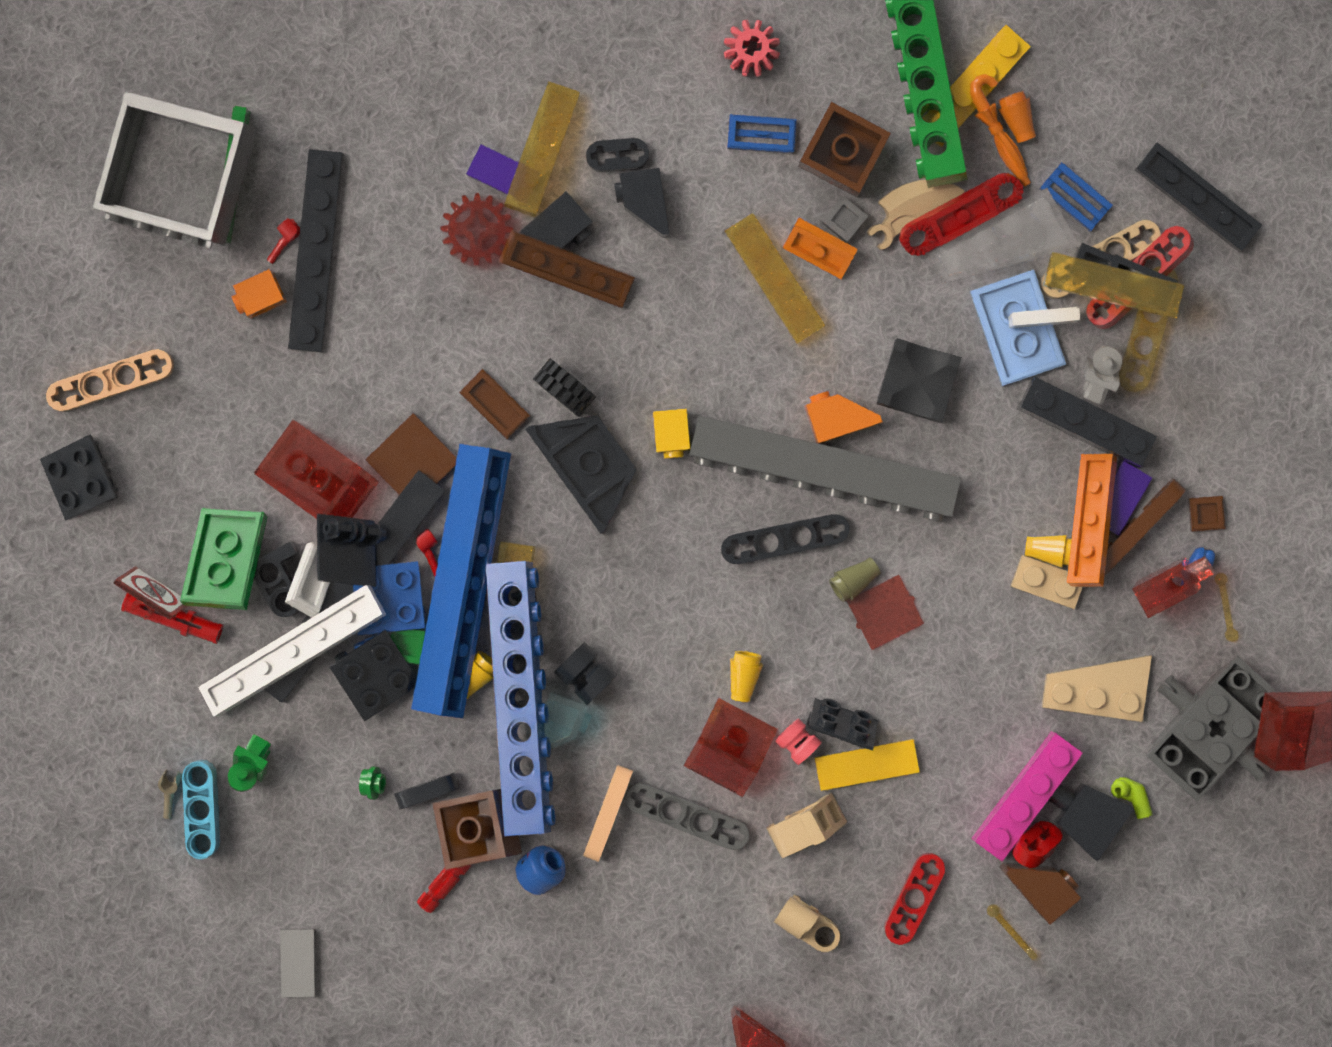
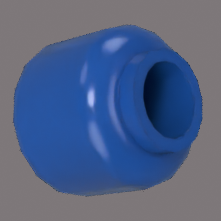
[515,845,566,895]

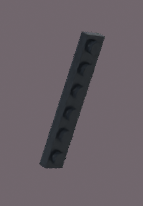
[288,149,343,353]

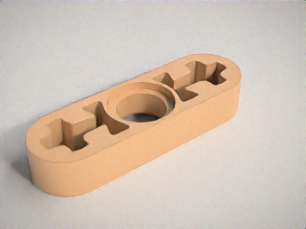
[583,765,633,862]

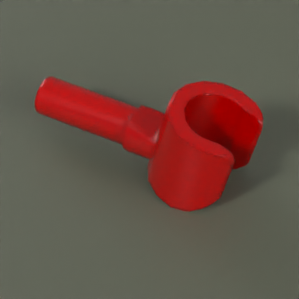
[266,218,300,264]
[416,529,438,577]

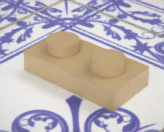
[1010,555,1082,609]

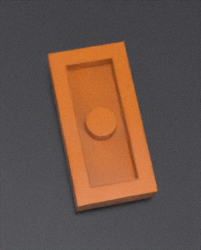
[783,218,858,280]

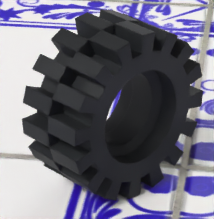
[533,358,596,417]

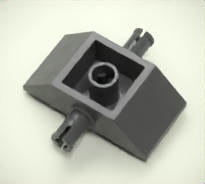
[1146,656,1288,802]

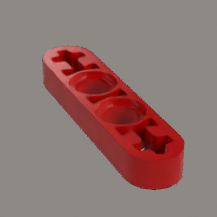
[1086,226,1194,329]

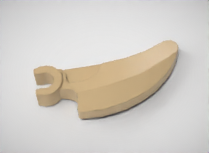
[867,180,964,250]

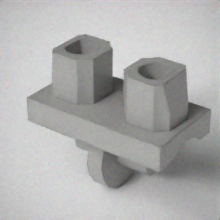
[1083,346,1122,404]

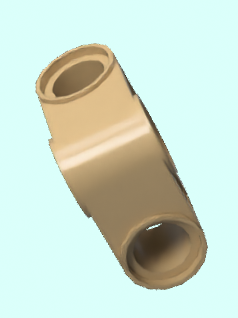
[774,894,840,952]

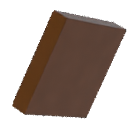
[365,413,457,495]

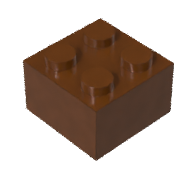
[798,102,891,197]

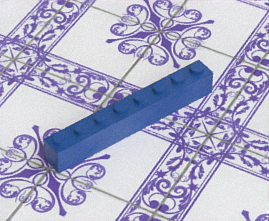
[411,444,511,718]

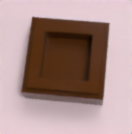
[1188,496,1225,532]

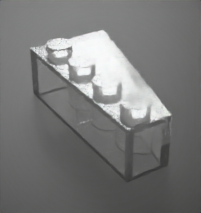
[926,188,1080,286]

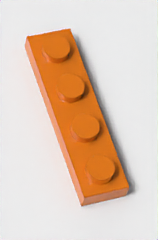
[1067,454,1117,587]

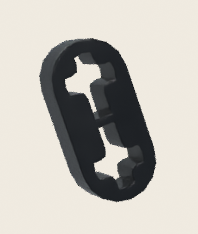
[586,138,649,172]
[394,773,460,810]

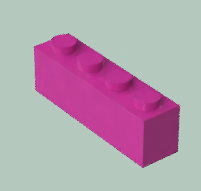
[971,731,1083,861]

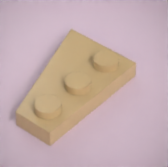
[1042,655,1152,722]

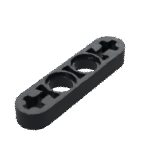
[721,514,849,564]

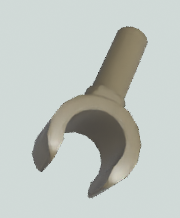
[158,769,182,819]

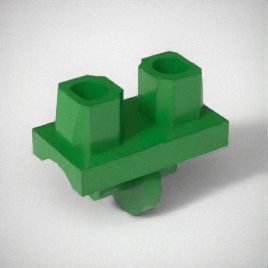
[228,734,271,792]

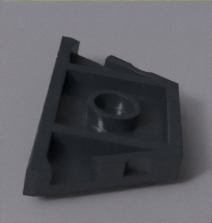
[525,415,637,534]

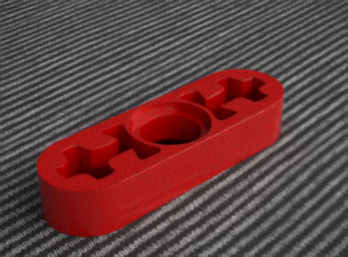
[884,853,945,945]

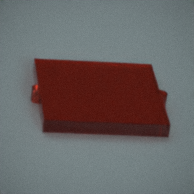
[847,574,924,650]

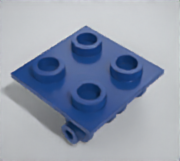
[353,561,426,636]

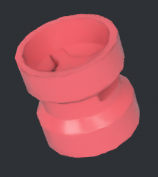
[775,718,822,765]

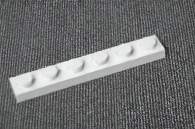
[198,585,386,717]

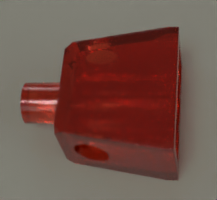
[1132,556,1214,618]

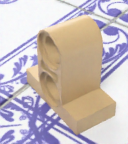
[766,793,847,858]

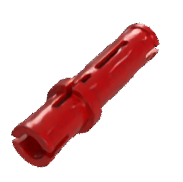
[121,591,224,644]

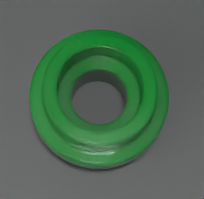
[359,766,386,800]

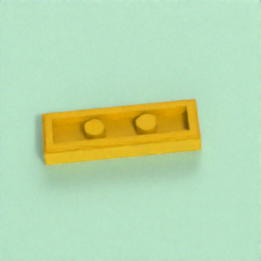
[814,739,920,791]

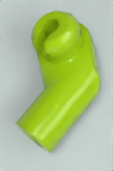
[1111,777,1153,819]

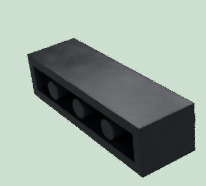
[1017,377,1157,468]

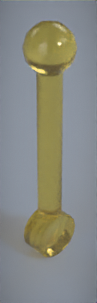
[1215,573,1238,642]
[986,904,1038,960]

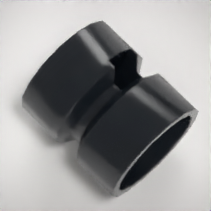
[554,642,617,705]

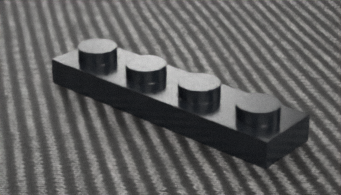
[1135,142,1262,253]

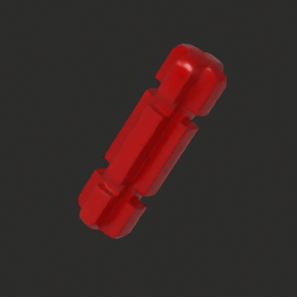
[417,865,471,913]

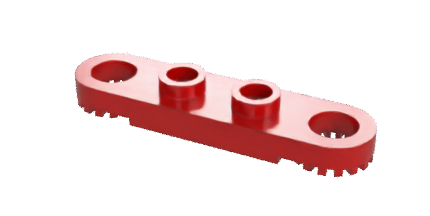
[899,173,1024,256]

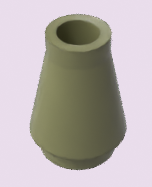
[829,557,881,602]

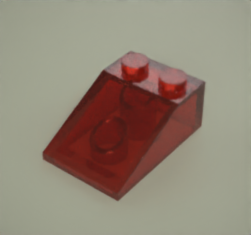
[254,420,379,519]
[1254,691,1332,771]

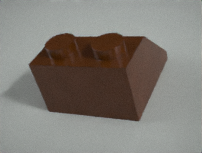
[432,789,522,870]
[999,862,1081,925]

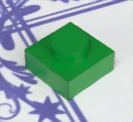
[391,629,425,664]

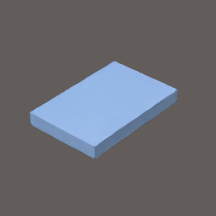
[970,270,1066,386]

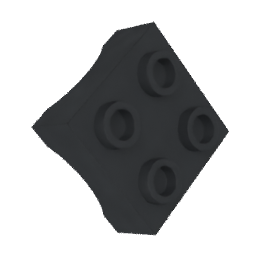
[876,338,962,423]

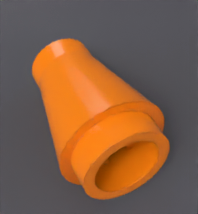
[998,91,1036,143]

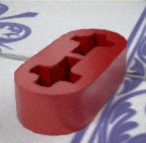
[1013,821,1063,868]

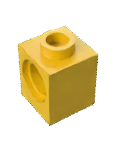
[653,409,690,459]

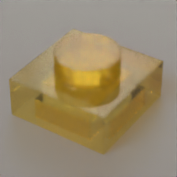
[497,541,535,563]

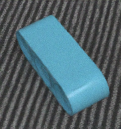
[182,760,220,859]

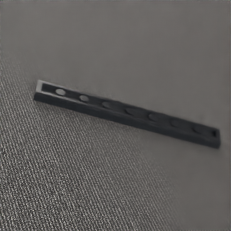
[264,470,446,703]

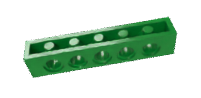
[885,0,968,188]

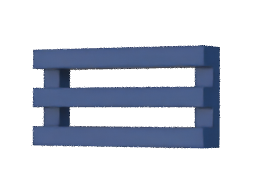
[727,114,797,154]
[1039,162,1113,231]

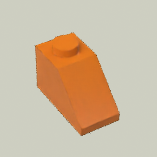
[804,391,882,444]

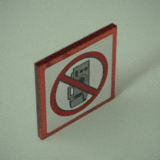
[113,566,189,620]

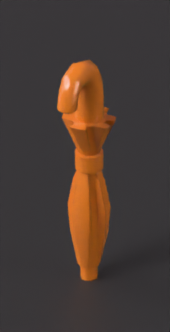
[970,74,1031,187]

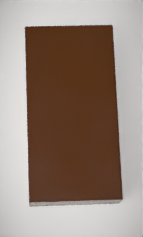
[459,369,530,439]

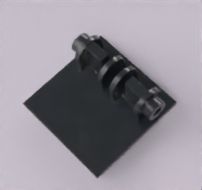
[40,434,119,521]
[317,514,387,587]
[329,629,417,722]
[806,698,878,751]

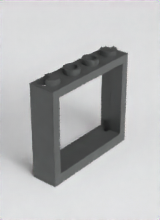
[92,91,258,249]

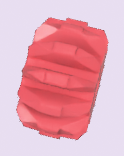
[724,20,780,77]

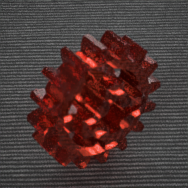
[440,193,514,267]

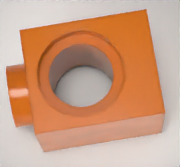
[232,269,287,319]

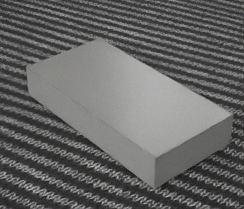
[280,929,316,998]

